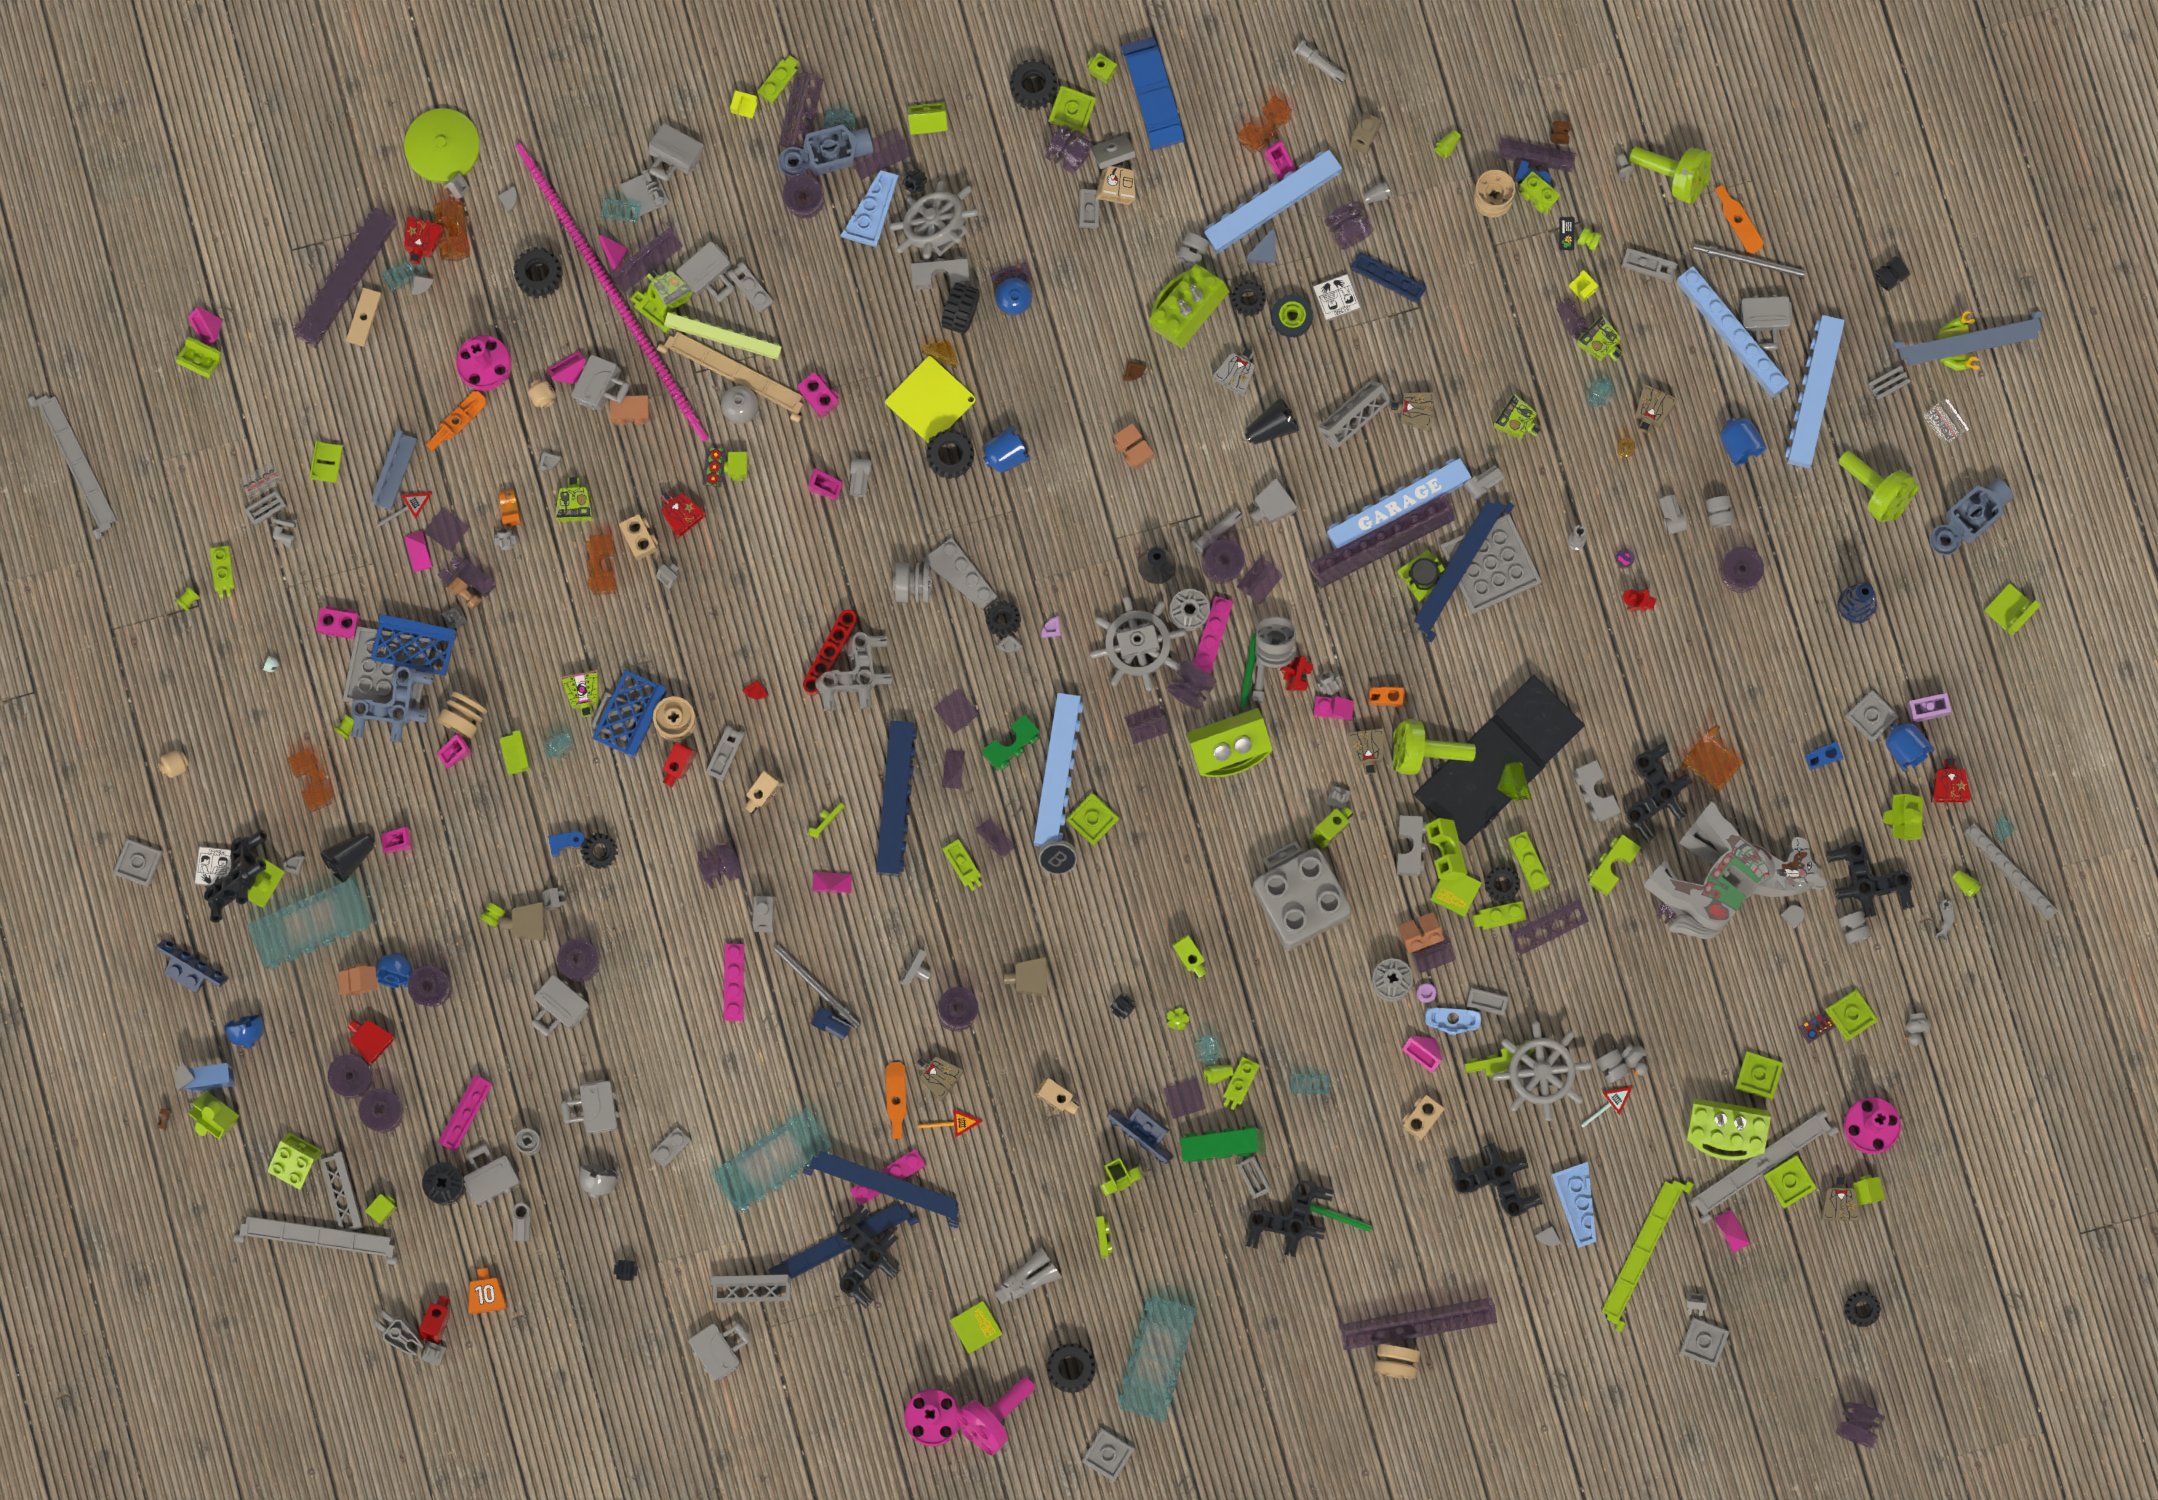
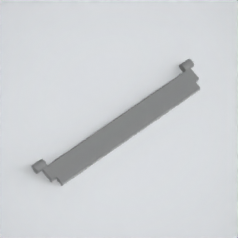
[27,395,117,540]
[234,1216,398,1265]

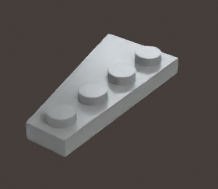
[921,538,998,610]

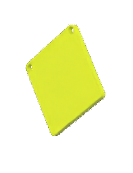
[885,356,976,444]

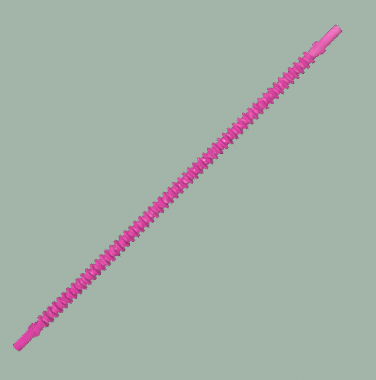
[515,143,709,442]

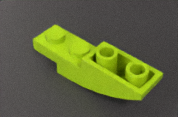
[1464,1039,1535,1077]

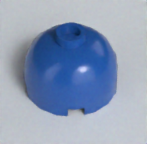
[995,278,1032,315]
[375,953,413,988]
[224,1015,264,1048]

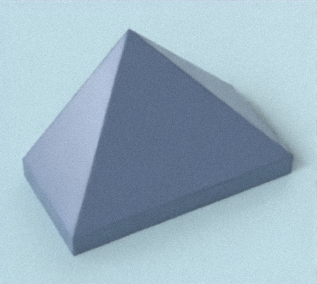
[1247,229,1276,264]

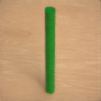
[1239,633,1256,709]
[1310,1203,1372,1232]

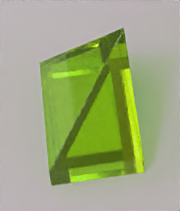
[1498,762,1531,802]

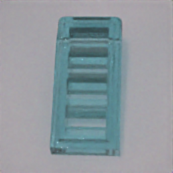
[601,198,641,224]
[382,261,426,292]
[1290,1074,1329,1095]

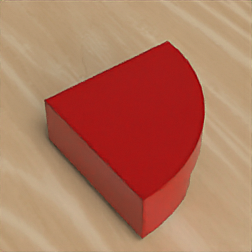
[742,680,768,700]

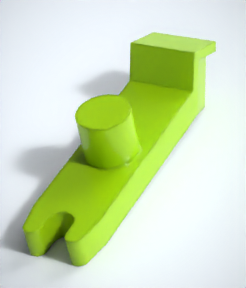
[807,802,845,839]

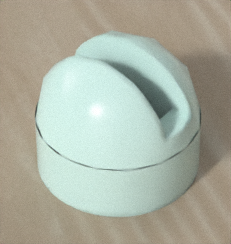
[263,656,279,672]

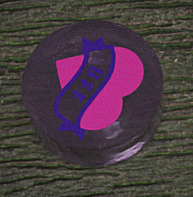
[1615,549,1635,569]

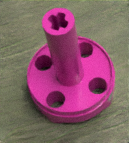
[456,335,512,391]
[1843,1097,1901,1154]
[956,1376,1035,1456]
[904,1389,960,1447]

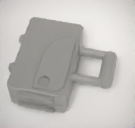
[648,124,703,181]
[676,242,735,302]
[1741,294,1792,351]
[571,355,630,411]
[531,975,590,1036]
[561,1080,620,1134]
[463,1144,520,1206]
[689,1323,750,1381]

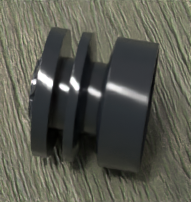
[422,1163,466,1206]

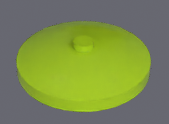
[404,108,480,183]

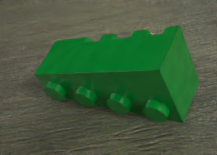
[1180,1125,1267,1163]

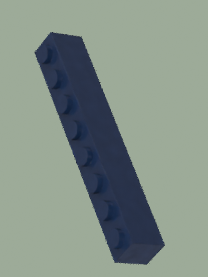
[876,721,917,877]

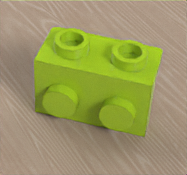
[1519,172,1560,214]
[176,337,221,379]

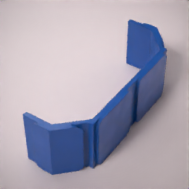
[1120,37,1184,151]

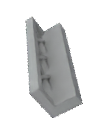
[1318,380,1391,448]
[321,1152,364,1231]
[711,1275,791,1303]

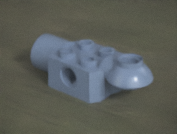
[778,124,873,177]
[1930,478,2014,556]

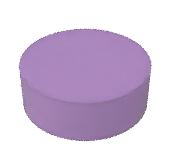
[1417,983,1436,1003]

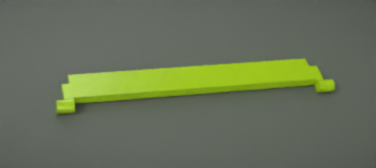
[1601,1180,1694,1333]

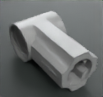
[850,458,872,497]
[1464,465,1504,501]
[1659,495,1687,535]
[512,1203,532,1241]

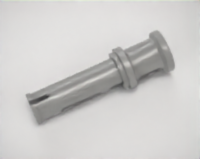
[1294,40,1347,85]
[1191,508,1243,555]
[1568,525,1586,551]

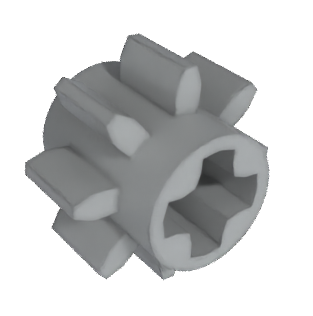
[494,527,517,550]
[1317,671,1342,695]

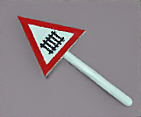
[1581,1086,1633,1127]

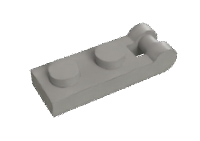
[1622,248,1678,283]
[727,261,774,315]
[706,725,746,781]

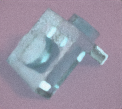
[823,109,855,132]

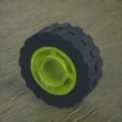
[1271,294,1313,338]

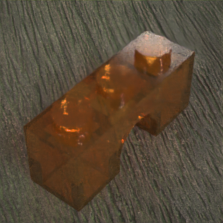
[1237,95,1292,155]
[433,200,470,262]
[586,534,616,595]
[287,749,333,813]

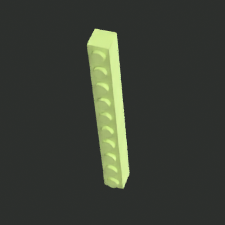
[664,312,781,360]

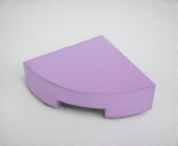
[1041,616,1061,638]

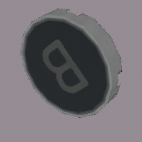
[1039,840,1077,875]

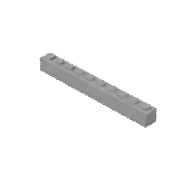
[1964,824,2058,921]

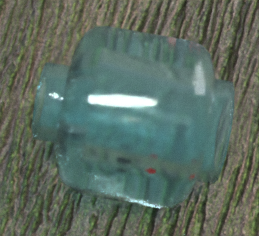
[1586,378,1614,407]
[544,732,572,760]
[1195,1034,1222,1065]

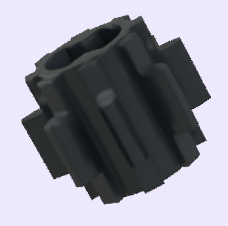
[903,169,927,193]
[1110,994,1136,1019]
[613,1260,638,1281]

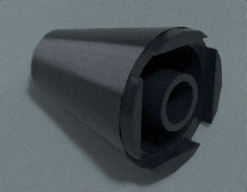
[1245,398,1300,445]
[1138,546,1176,584]
[320,832,375,883]

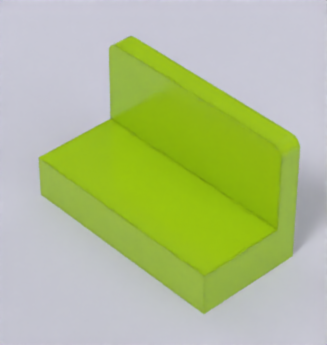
[907,102,948,135]
[500,730,531,775]

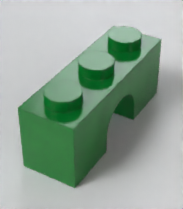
[981,714,1040,771]

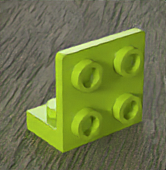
[1985,584,2041,637]
[267,1132,323,1190]

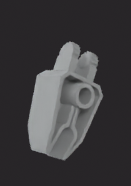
[373,1310,424,1356]

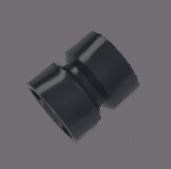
[1874,256,1910,291]

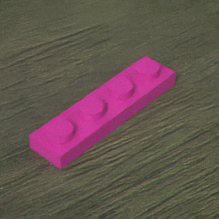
[1192,596,1233,675]
[724,944,745,1021]
[438,1075,492,1152]
[850,1149,926,1205]

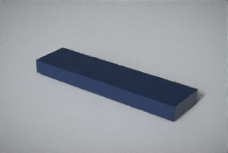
[1351,252,1427,304]

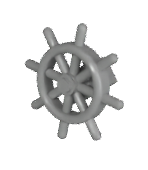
[890,181,979,259]
[1090,596,1186,691]
[1492,1021,1592,1121]

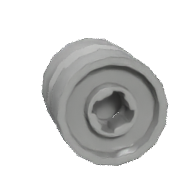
[1176,232,1209,267]
[1706,496,1735,528]
[1838,911,1872,945]
[1596,1049,1630,1085]
[515,1128,542,1156]

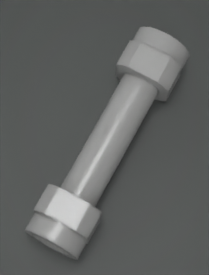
[1252,658,1267,703]

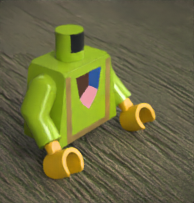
[1936,311,1980,371]

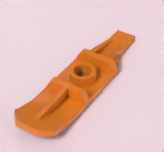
[1714,185,1764,254]
[426,391,486,452]
[886,1062,906,1139]

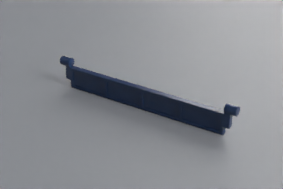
[1414,500,1514,643]
[802,1151,960,1229]
[768,1203,919,1297]

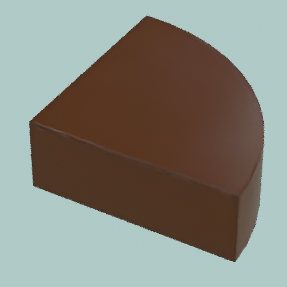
[1124,361,1147,381]
[158,1108,171,1130]

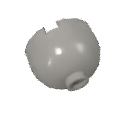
[721,385,759,424]
[579,1164,619,1198]

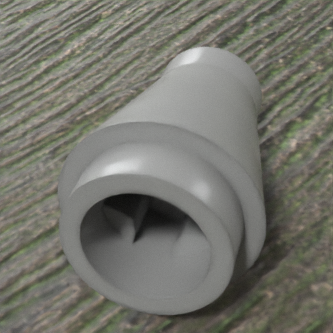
[1363,182,1392,204]

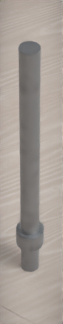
[1693,243,1805,278]
[774,945,861,1030]

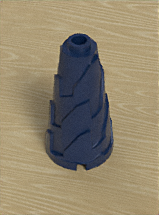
[1838,582,1877,624]

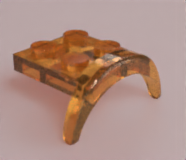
[1681,724,1744,792]

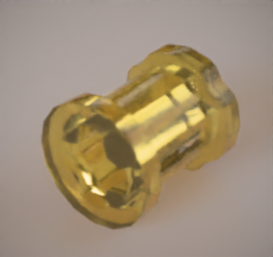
[1617,438,1636,458]

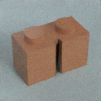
[610,395,650,426]
[1113,423,1154,470]
[1397,912,1444,954]
[338,963,377,995]

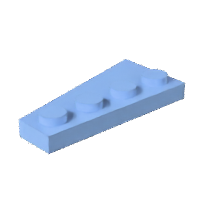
[840,170,899,247]
[1551,1162,1596,1248]

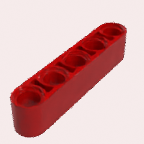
[803,609,857,696]

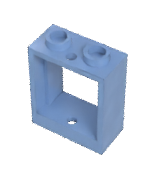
[183,1063,235,1093]

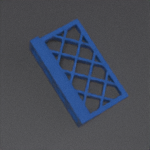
[371,614,457,676]
[592,670,667,759]

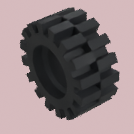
[1232,280,1266,317]
[985,600,1021,638]
[580,833,618,869]
[1485,866,1520,902]
[1844,1291,1881,1327]

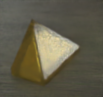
[922,341,958,368]

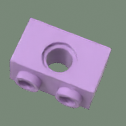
[1907,693,1951,723]

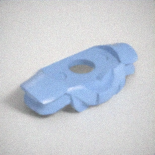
[1425,1008,1481,1035]

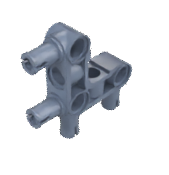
[351,667,434,743]

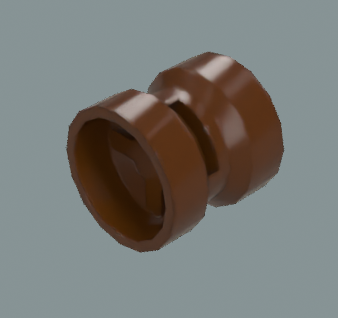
[1551,121,1571,144]

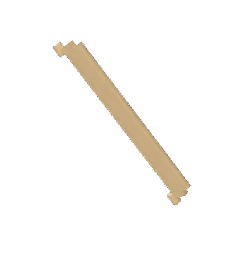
[657,332,803,423]

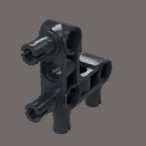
[1625,742,1693,843]
[204,830,267,923]
[1826,841,1914,918]
[1447,1143,1543,1218]
[1246,1181,1334,1257]
[837,1204,900,1309]

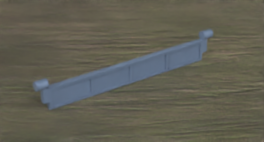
[1892,311,2043,366]

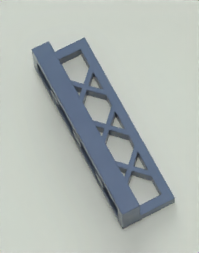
[371,430,418,511]

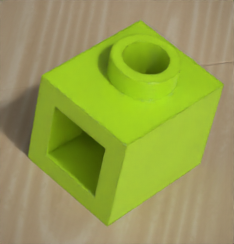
[1087,53,1117,84]
[724,452,748,481]
[1853,1175,1885,1206]
[365,1194,397,1225]

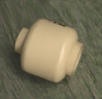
[528,379,556,409]
[158,750,189,778]

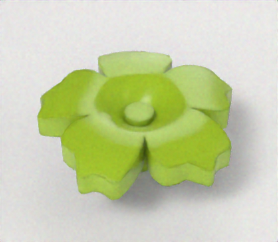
[1167,1007,1190,1031]

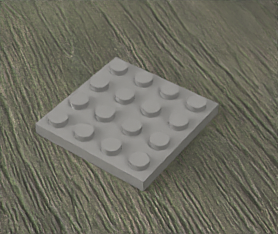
[1440,514,1542,615]
[343,626,433,712]

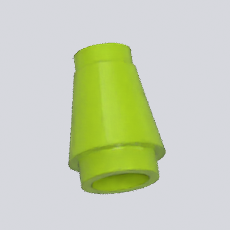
[1435,130,1461,158]
[1952,870,1981,898]
[1204,1065,1233,1085]

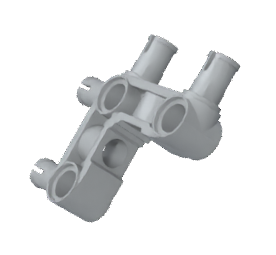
[815,632,892,711]

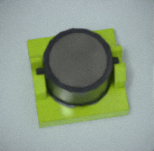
[1397,550,1445,602]

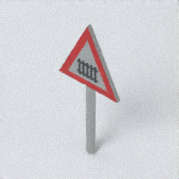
[377,492,433,527]

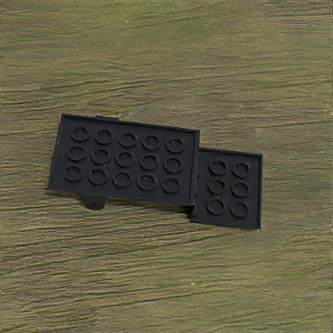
[1413,674,1585,846]

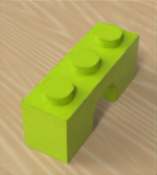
[1425,818,1468,881]
[1507,831,1550,894]
[1588,834,1641,897]

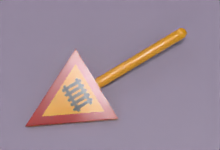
[917,1109,982,1138]

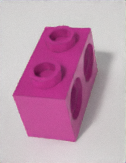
[797,372,839,419]
[316,606,360,639]

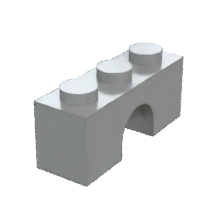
[911,257,970,290]
[1573,760,1621,824]
[1396,815,1426,876]

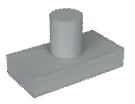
[899,949,932,987]

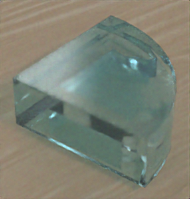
[1996,816,2015,843]

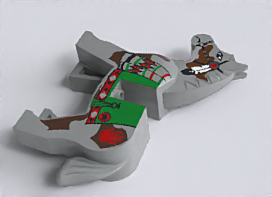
[1644,801,1828,939]

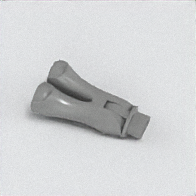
[994,1246,1062,1305]

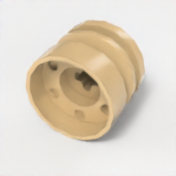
[1473,170,1515,218]
[437,692,488,740]

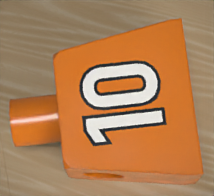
[469,1268,508,1315]

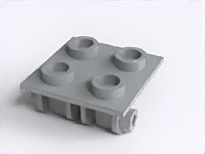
[620,169,670,218]

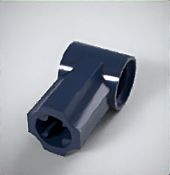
[810,1006,851,1040]

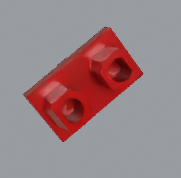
[1622,589,1657,612]
[1280,656,1313,692]

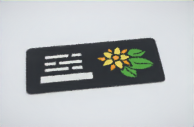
[1559,217,1575,250]

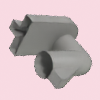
[1616,153,1634,181]
[271,518,297,548]

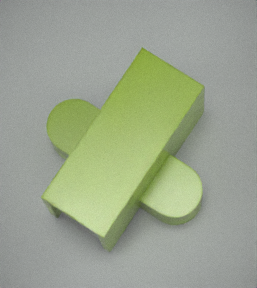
[1883,794,1924,841]
[248,856,285,908]
[187,1090,239,1140]
[1100,1158,1143,1197]

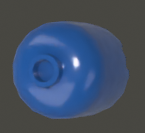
[1720,417,1767,466]
[983,426,1031,473]
[1886,723,1934,772]

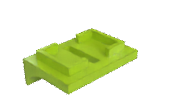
[310,441,343,483]

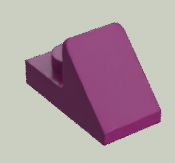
[1314,696,1354,721]

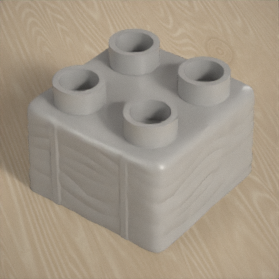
[1252,848,1351,951]

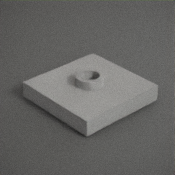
[1090,134,1136,169]

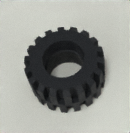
[1010,59,1057,110]
[513,247,563,299]
[941,282,980,335]
[926,429,974,479]
[1047,1343,1096,1393]

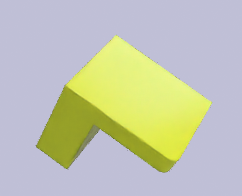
[730,90,758,119]
[1569,270,1598,302]

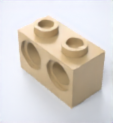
[619,514,658,561]
[1402,1095,1445,1141]

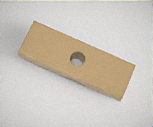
[346,288,382,347]

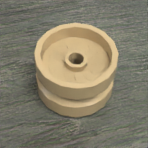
[653,696,697,742]
[1374,1344,1420,1379]

